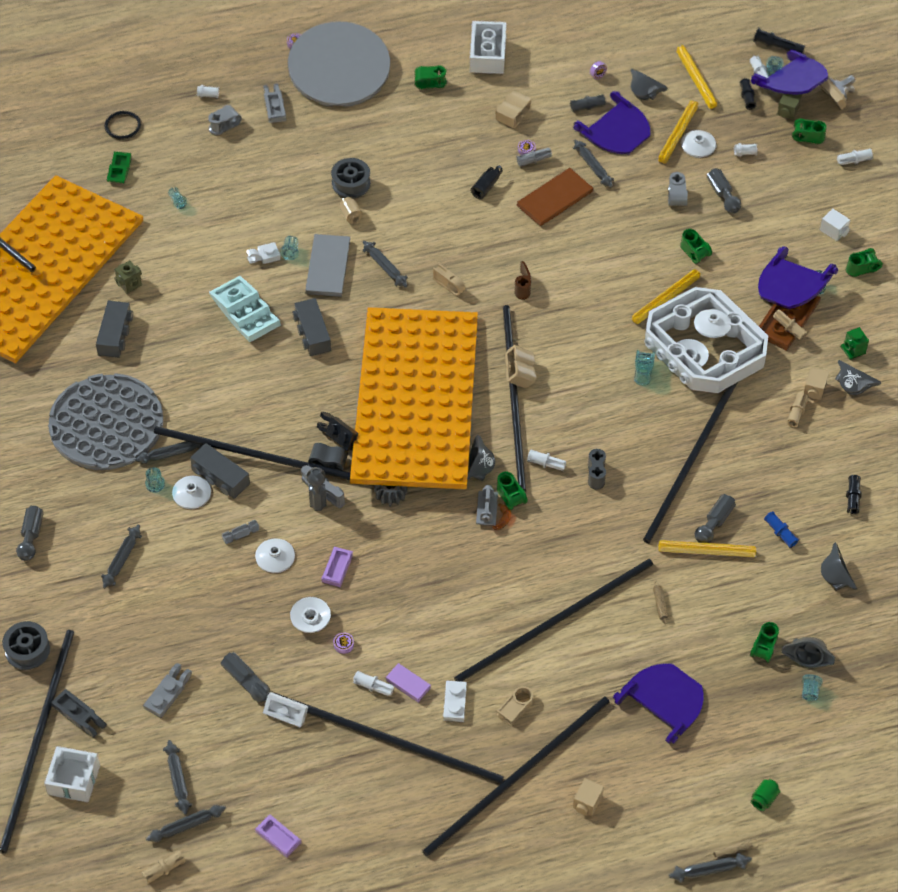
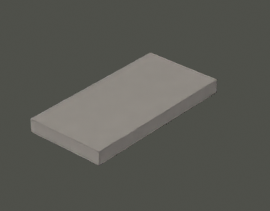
[305,234,350,297]

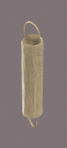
[653,580,668,625]
[707,839,759,861]

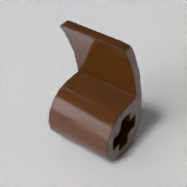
[514,261,531,300]

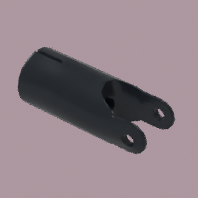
[471,165,503,199]

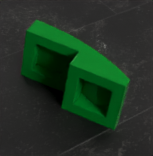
[107,151,132,184]

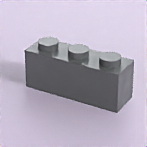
[292,298,331,356]
[96,300,133,358]
[190,443,250,499]

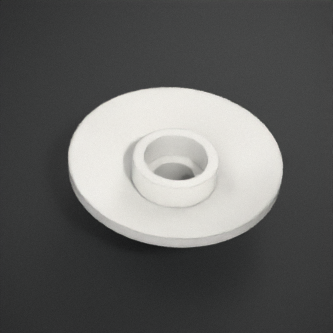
[681,130,716,158]
[694,309,731,338]
[677,339,709,367]
[172,476,211,509]
[255,539,295,573]
[290,597,331,633]

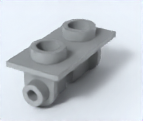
[476,485,498,526]

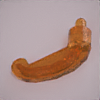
[492,503,511,530]

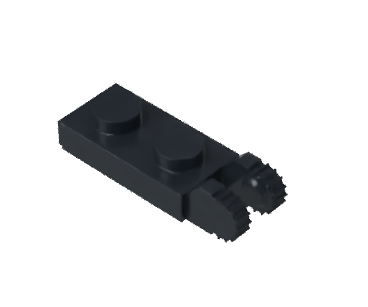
[316,411,358,451]

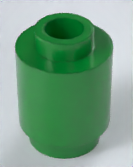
[751,779,780,811]

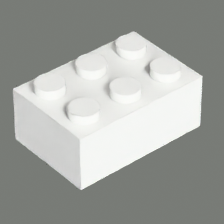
[470,21,506,74]

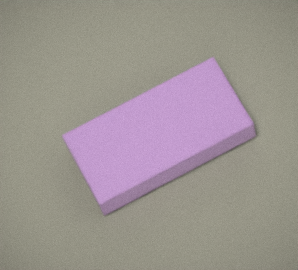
[322,547,353,587]
[386,663,431,702]
[255,815,301,858]

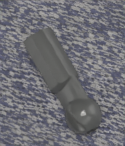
[707,168,741,213]
[307,467,327,511]
[694,494,736,543]
[16,506,44,561]
[221,652,271,702]

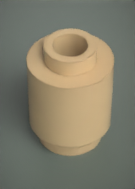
[339,197,363,224]

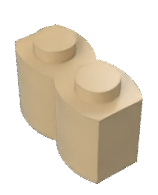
[495,91,532,128]
[505,345,536,389]

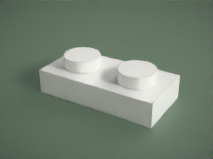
[443,681,467,722]
[263,692,308,727]

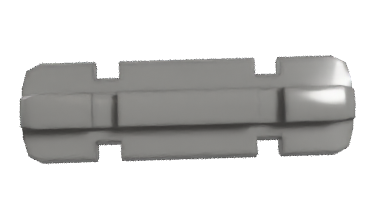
[222,520,260,544]

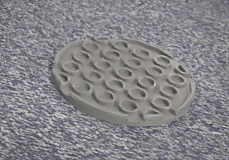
[288,22,390,107]
[48,373,163,470]

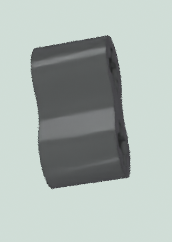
[308,443,348,471]
[588,449,606,490]

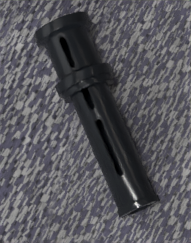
[753,27,806,54]

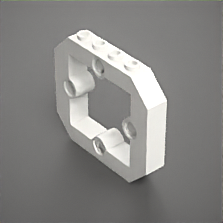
[644,287,768,393]

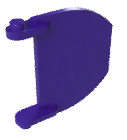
[751,50,828,94]
[573,91,651,154]
[758,246,838,309]
[613,663,704,744]

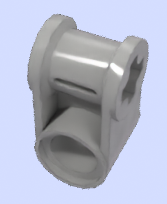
[208,105,242,135]
[668,172,688,206]

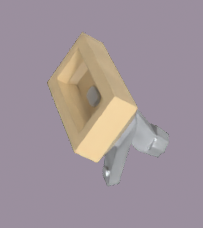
[820,75,856,110]

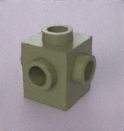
[114,261,142,294]

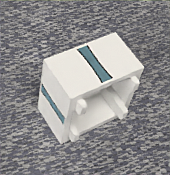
[44,746,100,802]

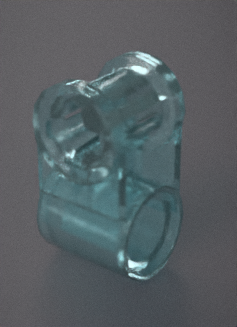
[634,350,655,386]

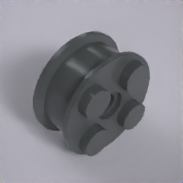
[331,158,371,198]
[2,621,50,670]

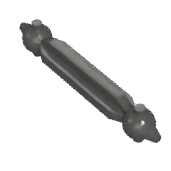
[573,140,614,188]
[362,240,408,287]
[135,441,203,464]
[101,524,142,589]
[163,740,192,815]
[146,805,226,842]
[669,853,752,883]

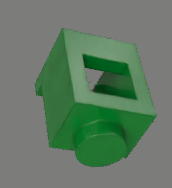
[840,327,869,360]

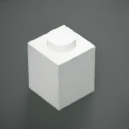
[820,209,850,241]

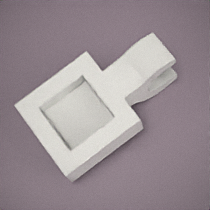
[247,242,280,264]

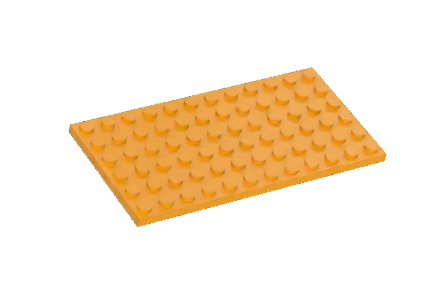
[0,175,144,364]
[350,307,478,489]

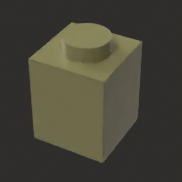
[777,94,802,120]

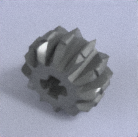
[374,485,407,507]

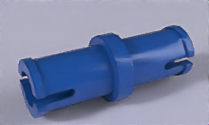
[764,511,799,548]

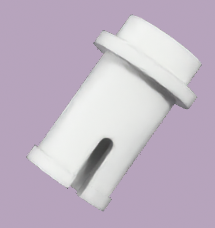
[197,84,219,98]
[734,143,757,157]

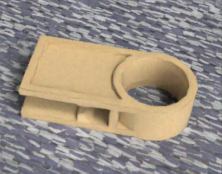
[433,263,466,296]
[496,686,533,727]

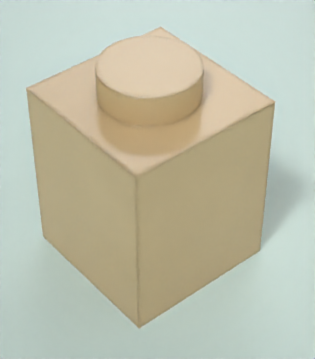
[804,367,829,400]
[573,778,604,816]

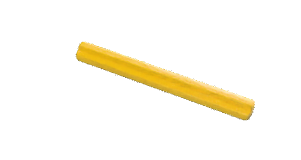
[677,45,718,109]
[658,100,698,164]
[632,269,701,324]
[658,540,756,557]

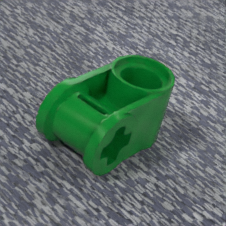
[414,65,447,89]
[792,119,827,144]
[680,229,712,264]
[846,248,883,277]
[497,471,528,510]
[750,622,779,663]

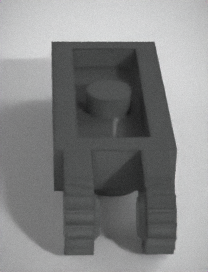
[51,689,106,738]

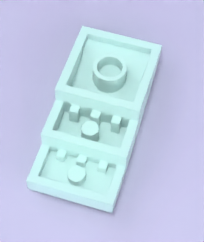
[209,276,281,342]

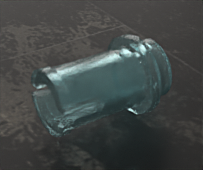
[168,187,187,209]

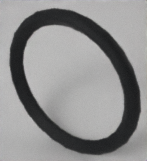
[104,111,141,139]

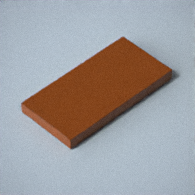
[517,167,593,227]
[759,296,821,351]

